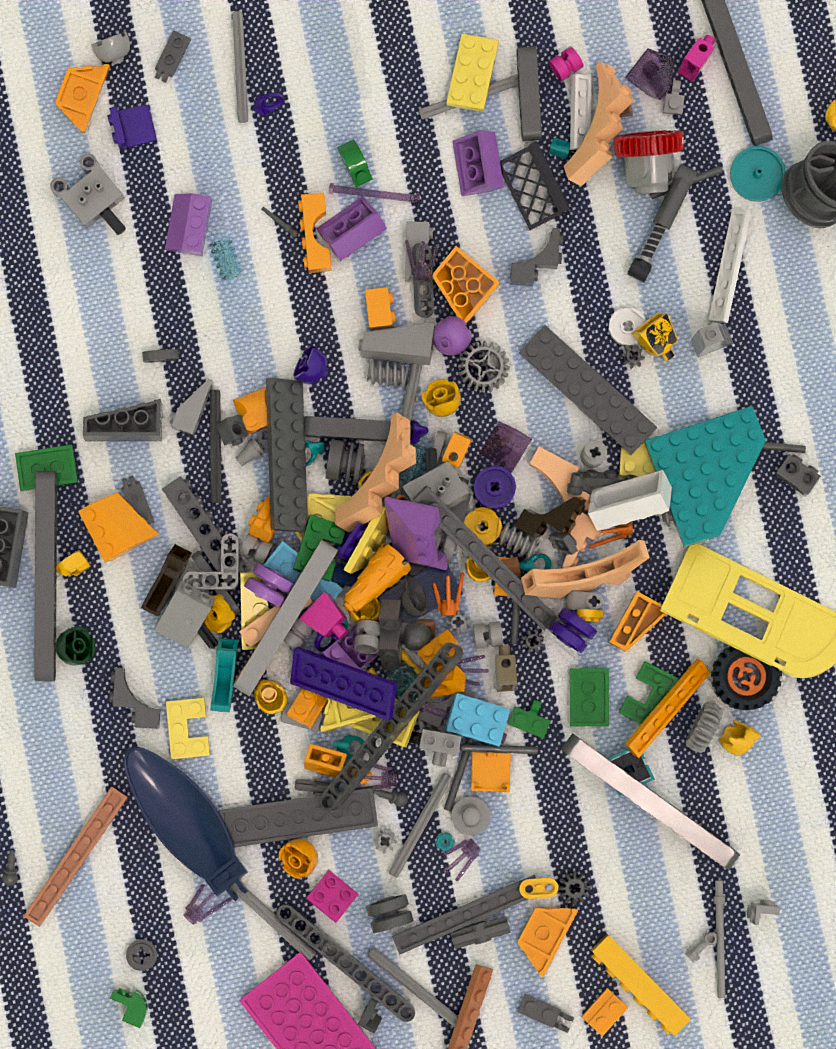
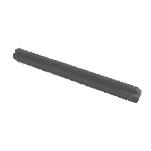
[210,390,221,503]

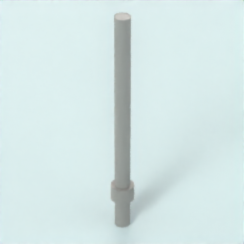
[713,880,725,998]

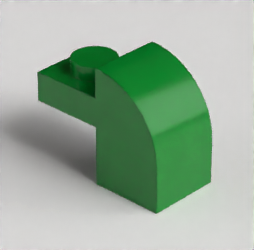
[337,139,373,187]
[110,988,148,1028]

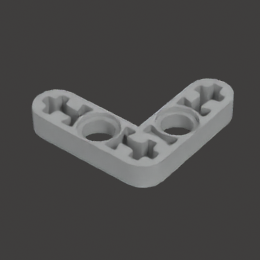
[182,533,239,590]

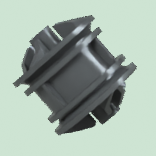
[781,141,836,228]

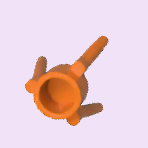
[589,522,633,549]
[432,572,465,616]

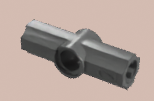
[450,916,511,949]

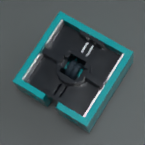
[608,748,655,796]

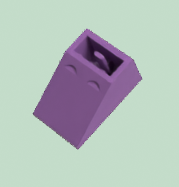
[321,625,379,670]

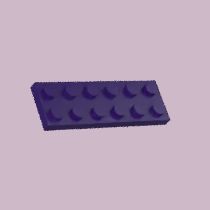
[290,647,397,721]

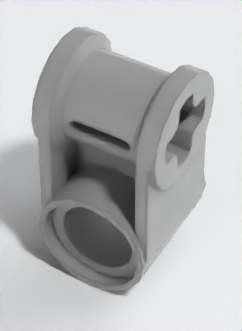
[566,590,603,611]

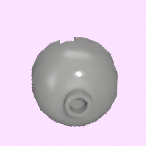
[91,31,130,65]

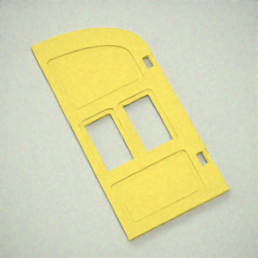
[660,543,836,678]

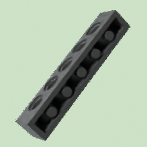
[162,476,247,584]

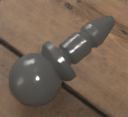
[373,790,408,807]
[2,850,18,886]

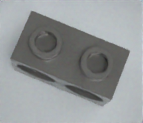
[774,454,821,496]

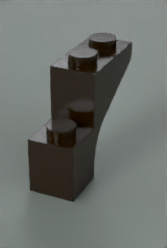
[515,497,587,537]
[141,544,192,616]

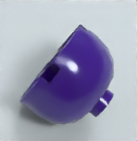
[293,345,329,384]

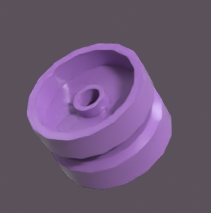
[244,562,294,607]

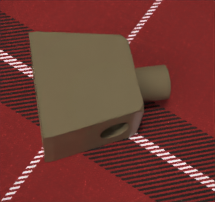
[495,645,517,692]

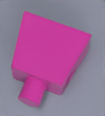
[678,35,715,82]
[299,592,348,639]

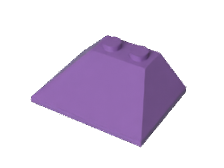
[384,497,448,570]

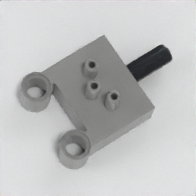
[50,153,126,235]

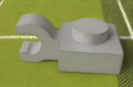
[663,80,685,116]

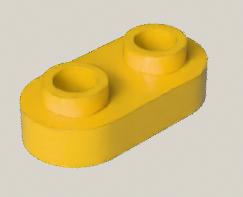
[576,609,604,622]
[519,877,558,899]

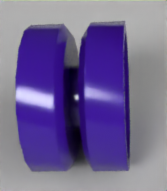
[473,466,516,510]
[548,607,598,654]

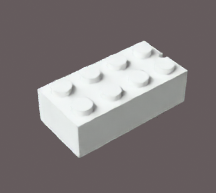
[588,470,672,531]

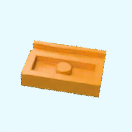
[287,688,328,729]
[581,988,628,1037]

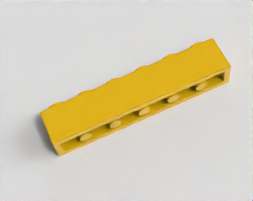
[591,934,691,1036]

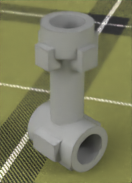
[685,931,717,962]

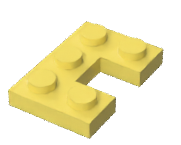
[166,698,210,759]

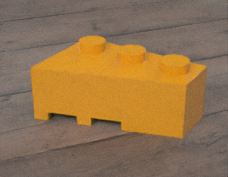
[608,591,666,652]

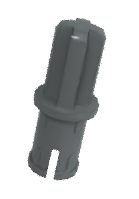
[295,779,330,794]

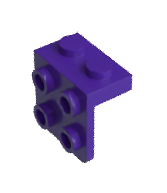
[107,104,157,150]

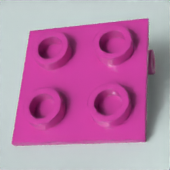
[306,870,359,923]

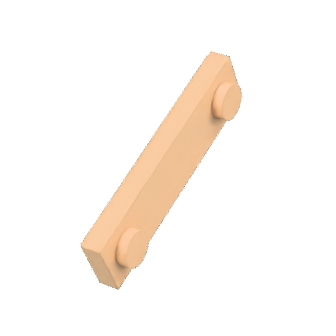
[239,597,313,647]

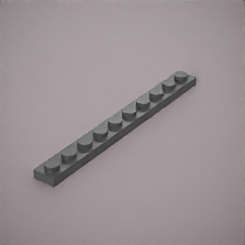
[413,485,558,631]

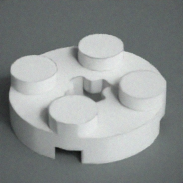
[608,308,646,347]

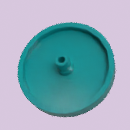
[730,146,786,202]

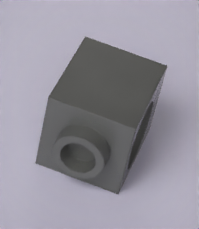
[216,414,249,446]

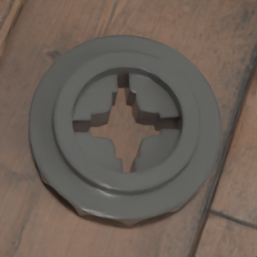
[126,939,157,971]

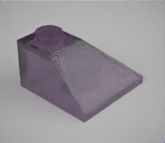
[625,48,674,100]
[479,421,532,474]

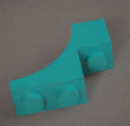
[210,638,238,712]

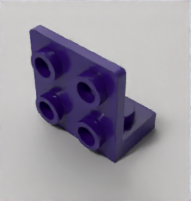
[334,522,366,562]

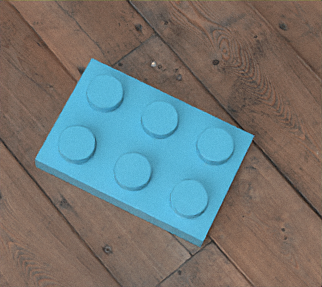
[444,693,510,747]

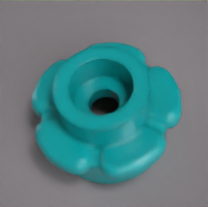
[435,832,455,851]

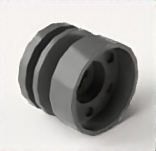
[326,439,366,484]

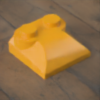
[233,387,267,435]

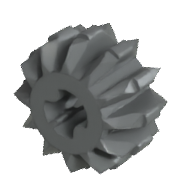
[558,871,591,905]

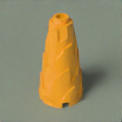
[343,543,411,613]

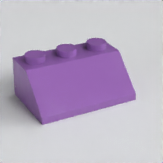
[453,130,504,196]
[165,193,212,256]
[316,196,387,261]

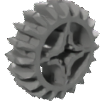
[458,341,510,393]
[686,702,723,753]

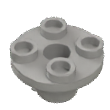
[452,796,490,835]

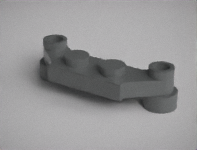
[567,469,637,495]

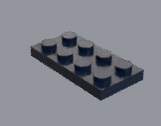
[378,564,463,622]

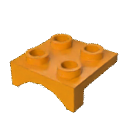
[471,752,511,792]

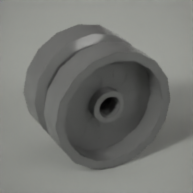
[366,894,414,933]

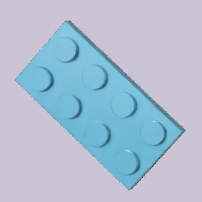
[264,541,343,610]

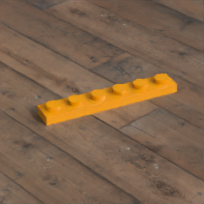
[625,659,711,758]

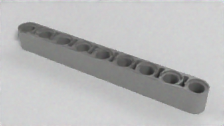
[233,540,338,697]

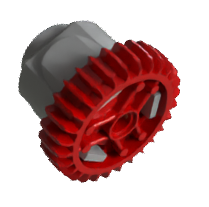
[613,130,684,193]

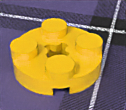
[464,507,502,546]
[204,594,235,634]

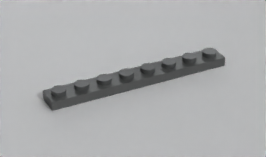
[392,875,536,955]

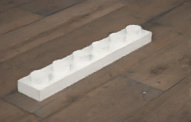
[708,210,751,323]

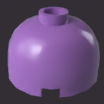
[433,316,472,356]

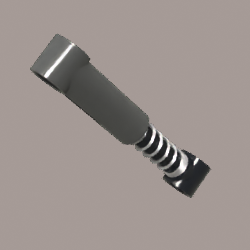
[627,164,698,283]

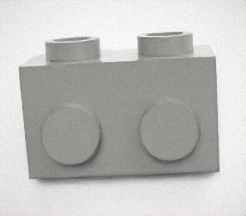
[747,900,780,925]

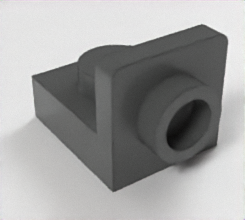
[357,998,382,1033]

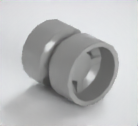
[239,533,274,565]
[284,618,313,648]
[354,620,381,655]
[473,621,503,649]

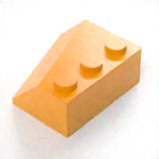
[432,246,501,324]
[78,492,160,562]

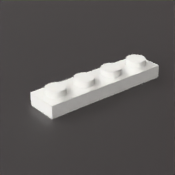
[570,74,592,151]

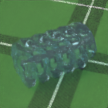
[209,239,243,282]
[399,443,427,483]

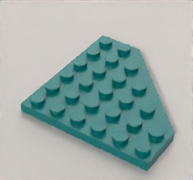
[644,406,766,548]

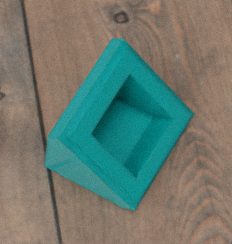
[548,138,570,159]

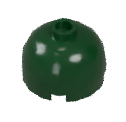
[56,626,96,666]

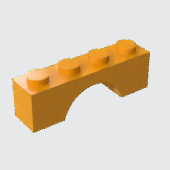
[298,193,332,273]

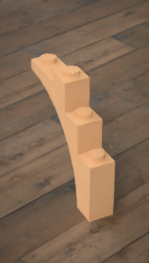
[563,61,634,186]
[335,412,416,532]
[529,447,603,568]
[521,540,650,599]

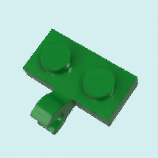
[508,700,551,739]

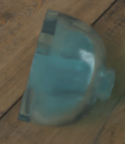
[385,665,419,702]

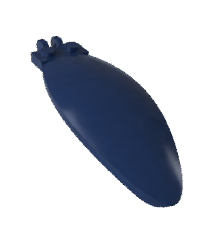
[124,747,248,901]

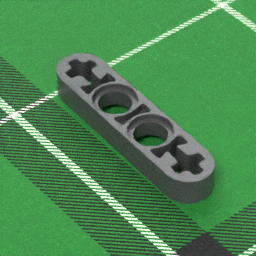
[412,243,434,318]
[191,551,241,616]

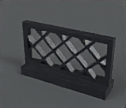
[500,141,571,231]

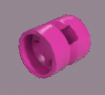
[548,46,584,82]

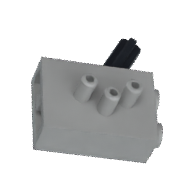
[401,447,469,509]

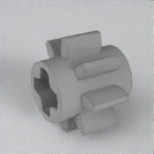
[446,611,470,635]
[373,829,397,853]

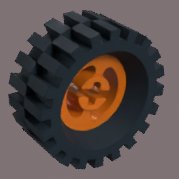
[711,646,782,710]

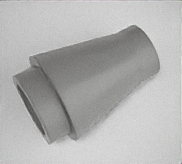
[235,439,265,466]

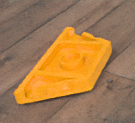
[55,64,110,134]
[517,907,578,977]

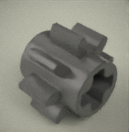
[621,345,645,369]
[522,630,545,653]

